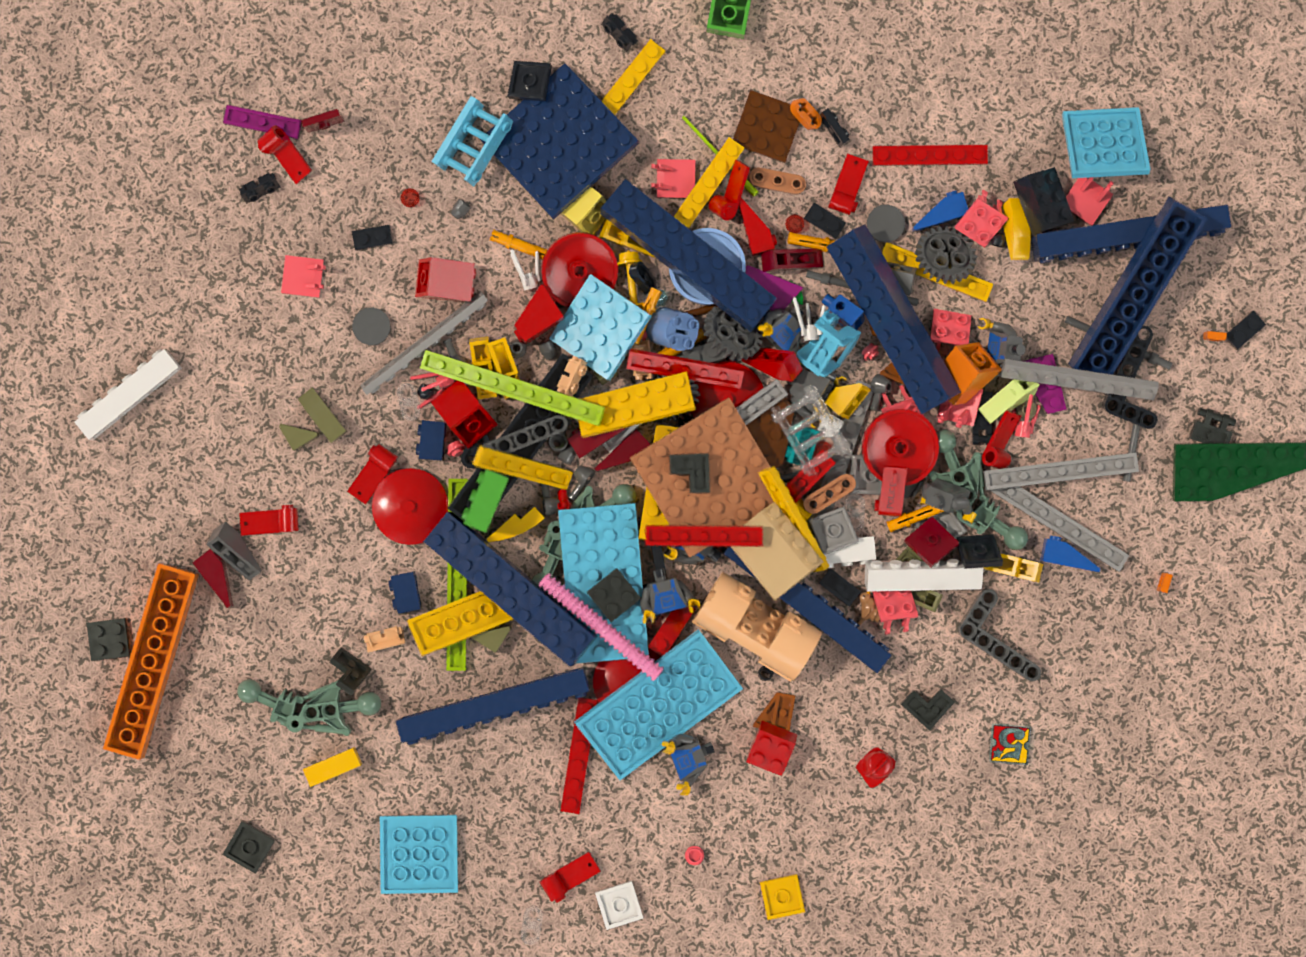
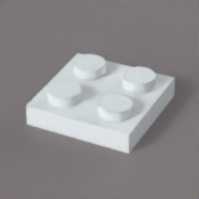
[595,880,643,930]

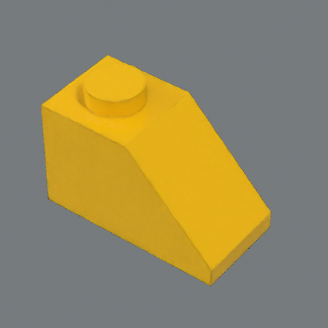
[824,383,871,420]

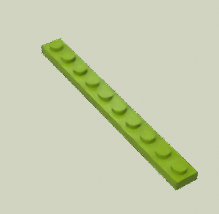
[420,350,606,426]
[446,479,468,671]

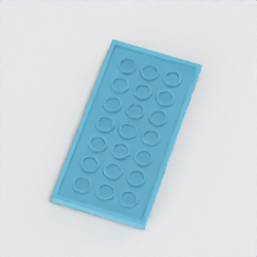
[558,503,649,663]
[574,629,743,780]

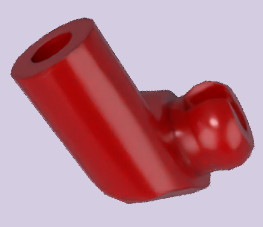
[557,489,571,510]

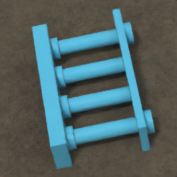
[431,96,514,187]

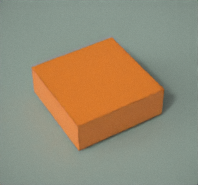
[1203,331,1227,342]
[1157,573,1173,593]

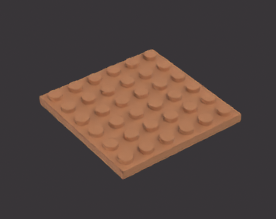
[630,398,774,558]

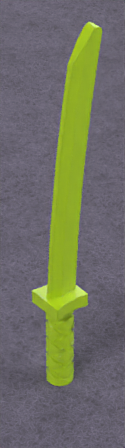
[682,116,759,197]

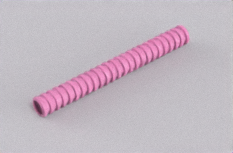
[539,573,663,681]

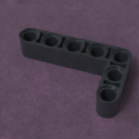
[1102,325,1158,429]

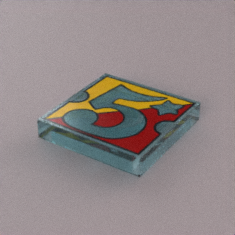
[989,723,1031,765]

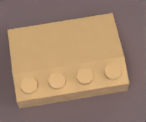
[731,502,823,600]

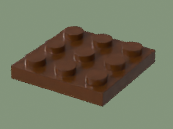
[733,90,802,163]

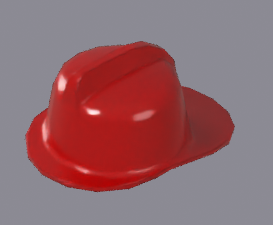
[855,747,896,788]

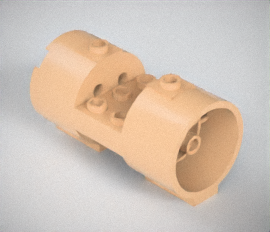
[692,572,823,682]

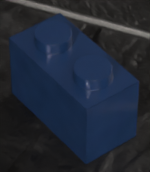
[416,420,446,461]
[388,571,422,614]

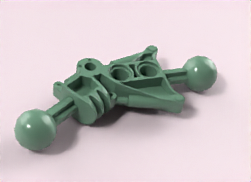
[928,429,1028,550]
[532,484,636,593]
[237,679,381,736]

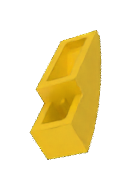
[1002,198,1031,260]
[599,219,656,258]
[469,336,497,400]
[487,337,520,400]
[486,507,545,542]
[983,553,1043,583]
[303,747,362,787]

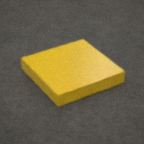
[760,874,805,920]

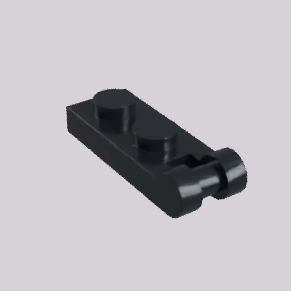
[972,391,993,445]

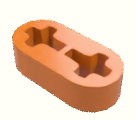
[790,98,822,130]

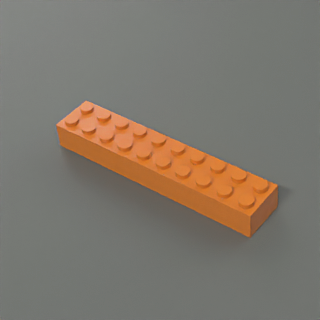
[103,563,199,760]

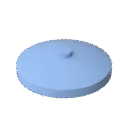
[669,228,746,305]

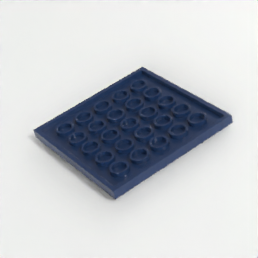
[480,63,639,220]

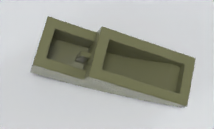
[298,387,348,443]

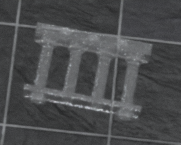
[771,385,852,476]

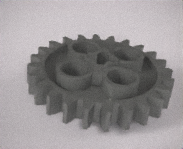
[914,226,977,284]
[703,306,763,361]

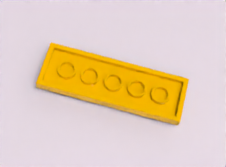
[578,372,696,438]
[407,591,514,657]

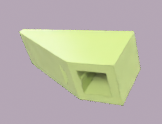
[979,379,1039,424]

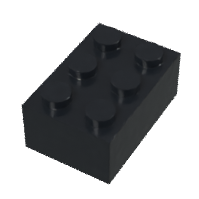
[1013,167,1074,236]

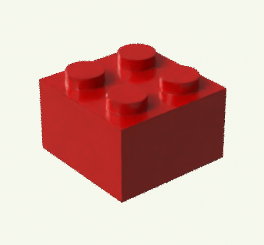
[746,721,798,776]

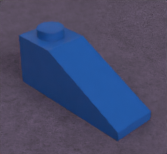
[912,190,968,232]
[1040,535,1100,572]

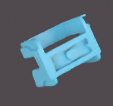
[796,309,861,377]

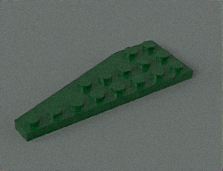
[1173,442,1306,502]

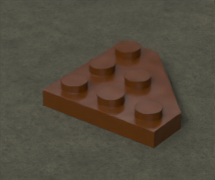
[746,397,794,469]

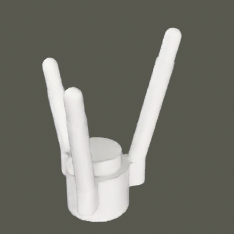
[510,249,541,290]
[793,297,826,341]

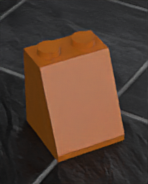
[944,342,1002,405]

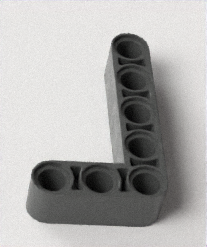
[957,589,1041,681]

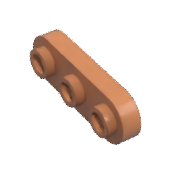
[749,168,806,195]
[803,474,856,514]

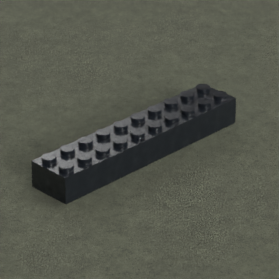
[448,353,593,531]

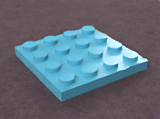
[1062,107,1150,178]
[549,274,651,381]
[380,814,458,894]

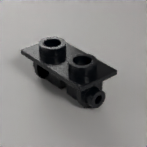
[601,13,638,52]
[239,172,281,204]

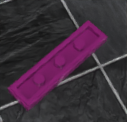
[223,105,302,139]

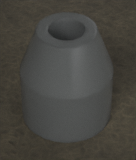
[451,198,471,219]
[538,340,556,360]
[557,444,576,465]

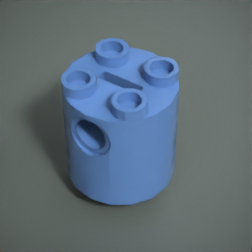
[646,307,699,351]

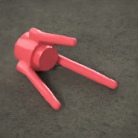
[410,372,454,409]
[1011,394,1041,438]

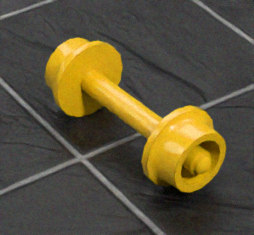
[617,250,643,309]

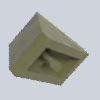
[279,424,320,451]
[911,590,943,612]
[472,626,511,653]

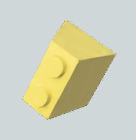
[561,187,606,235]

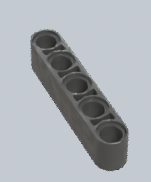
[477,415,567,453]

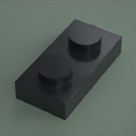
[820,108,850,148]
[804,203,846,240]
[351,225,393,251]
[1226,311,1266,350]
[819,568,861,607]

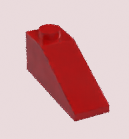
[739,198,777,256]
[741,347,803,382]
[648,604,696,656]

